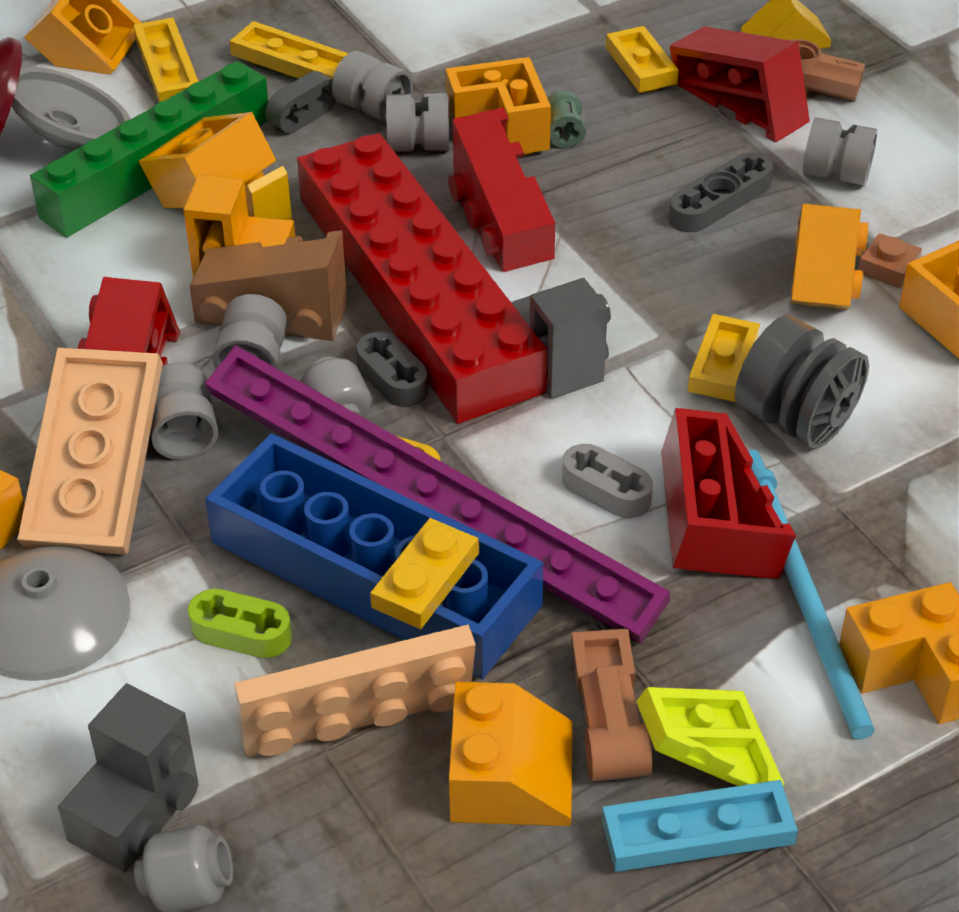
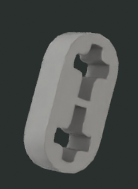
[562,444,653,518]

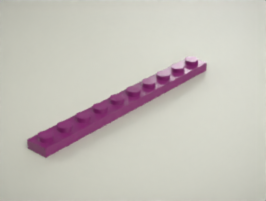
[205,345,671,644]

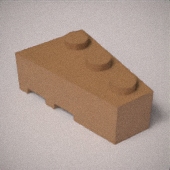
[189,230,348,341]

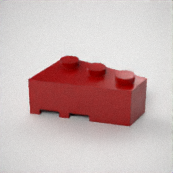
[669,26,810,143]
[77,277,180,366]

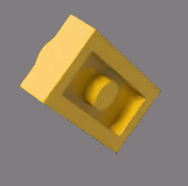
[606,26,679,93]
[687,314,760,402]
[370,518,479,630]

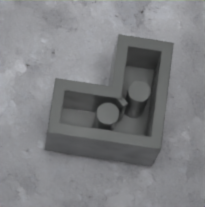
[511,277,611,399]
[58,683,199,873]

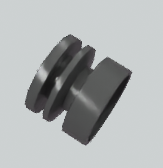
[735,314,869,449]

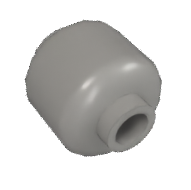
[300,357,372,418]
[134,825,233,912]

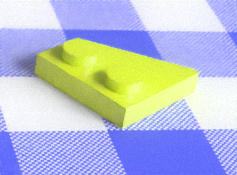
[636,687,785,786]

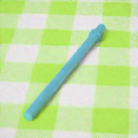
[748,450,875,739]

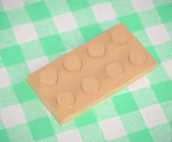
[17,347,163,555]
[234,624,476,757]

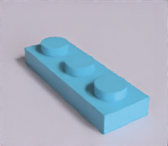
[602,780,798,872]

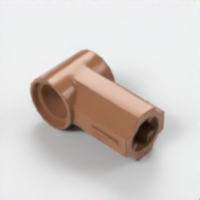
[791,39,865,102]
[581,666,652,782]

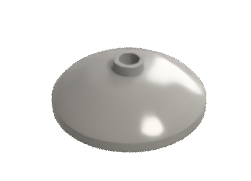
[11,67,131,149]
[0,546,130,681]

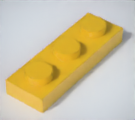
[133,17,199,102]
[229,21,349,79]

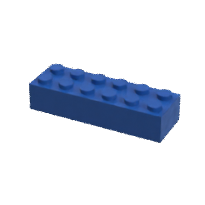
[205,433,543,680]

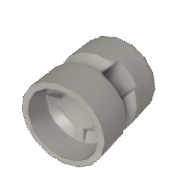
[332,50,413,123]
[386,93,449,152]
[803,117,878,186]
[213,294,287,369]
[150,363,219,460]

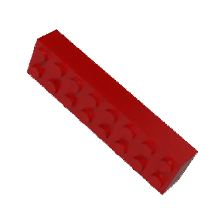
[297,133,547,424]

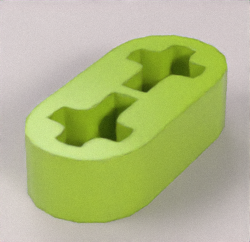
[188,588,292,658]

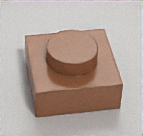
[858,233,922,289]
[571,629,636,692]

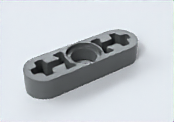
[669,153,773,232]

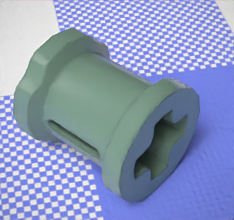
[547,91,586,148]

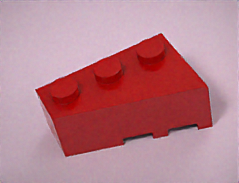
[448,107,556,272]
[661,408,796,579]

